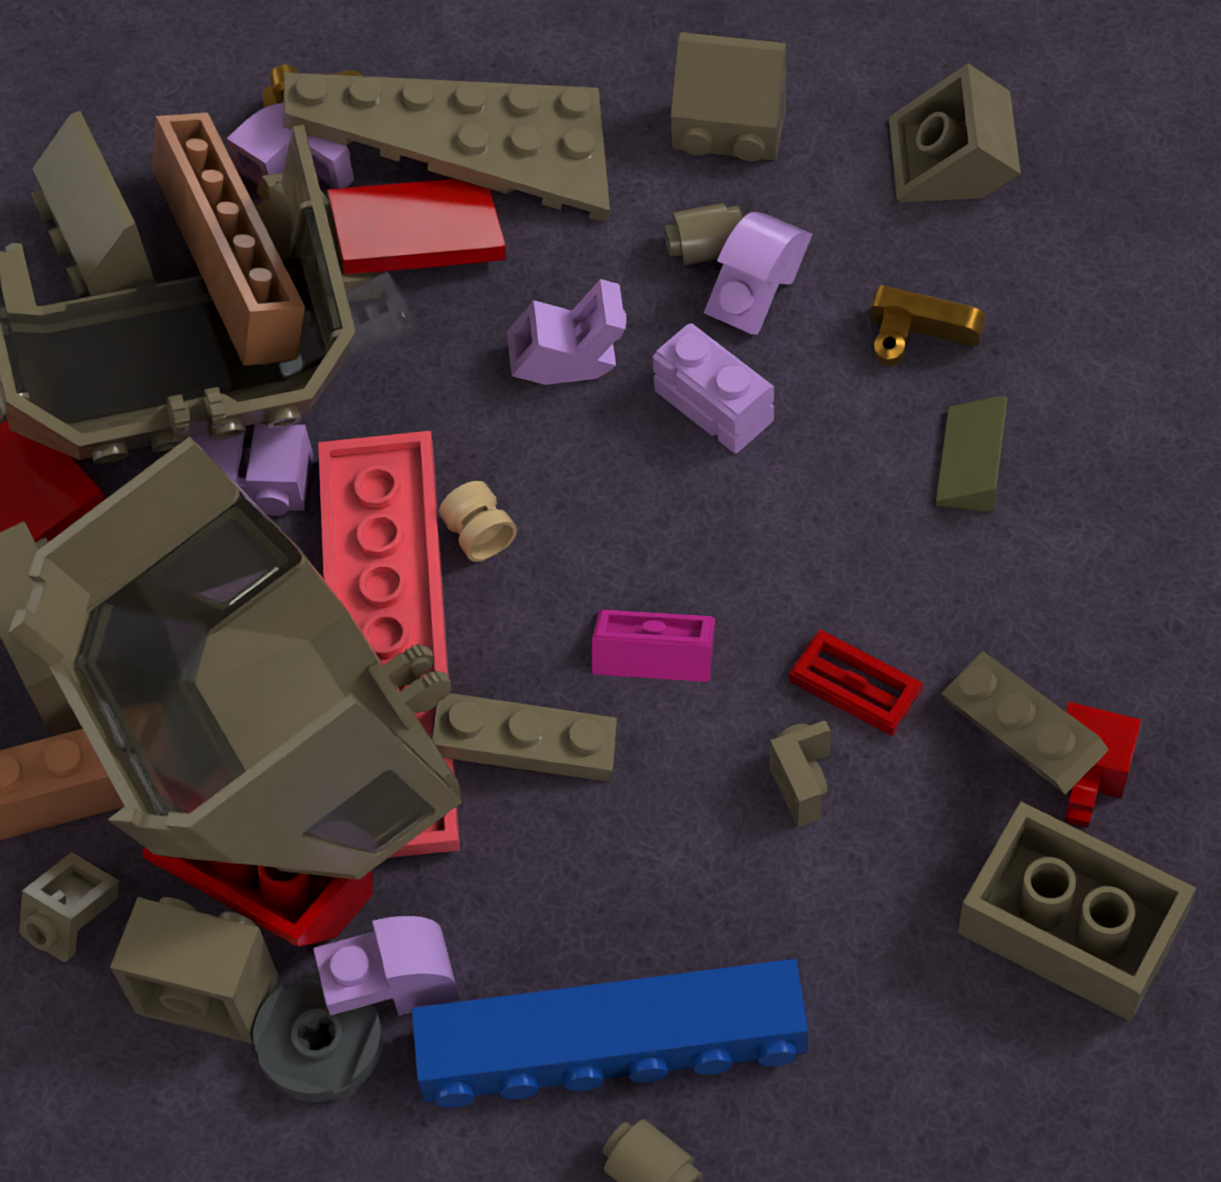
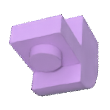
[227,103,354,189]
[704,212,813,335]
[507,279,627,385]
[313,916,460,1016]

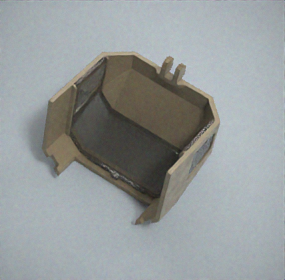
[0,125,356,464]
[8,436,462,880]

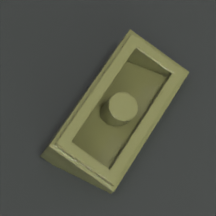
[936,396,1007,512]

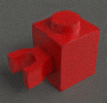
[1064,701,1142,828]

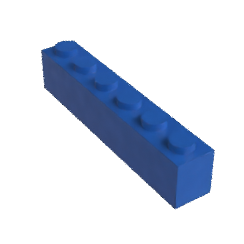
[412,959,808,1108]

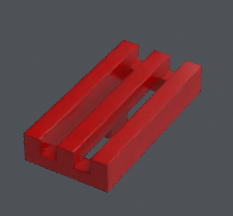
[789,629,923,737]

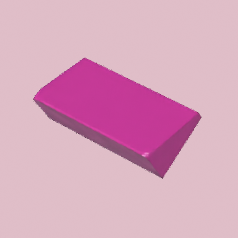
[592,609,715,682]

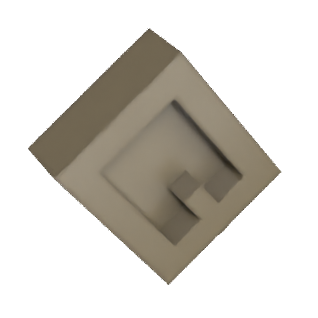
[769,721,831,827]
[19,852,119,962]

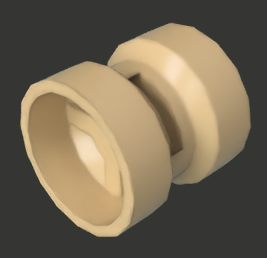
[439,481,517,562]

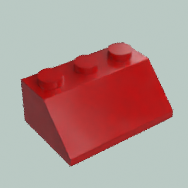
[142,769,373,947]

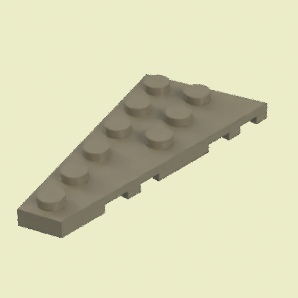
[283,72,610,222]

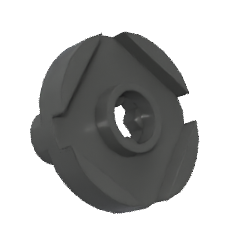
[253,972,384,1102]

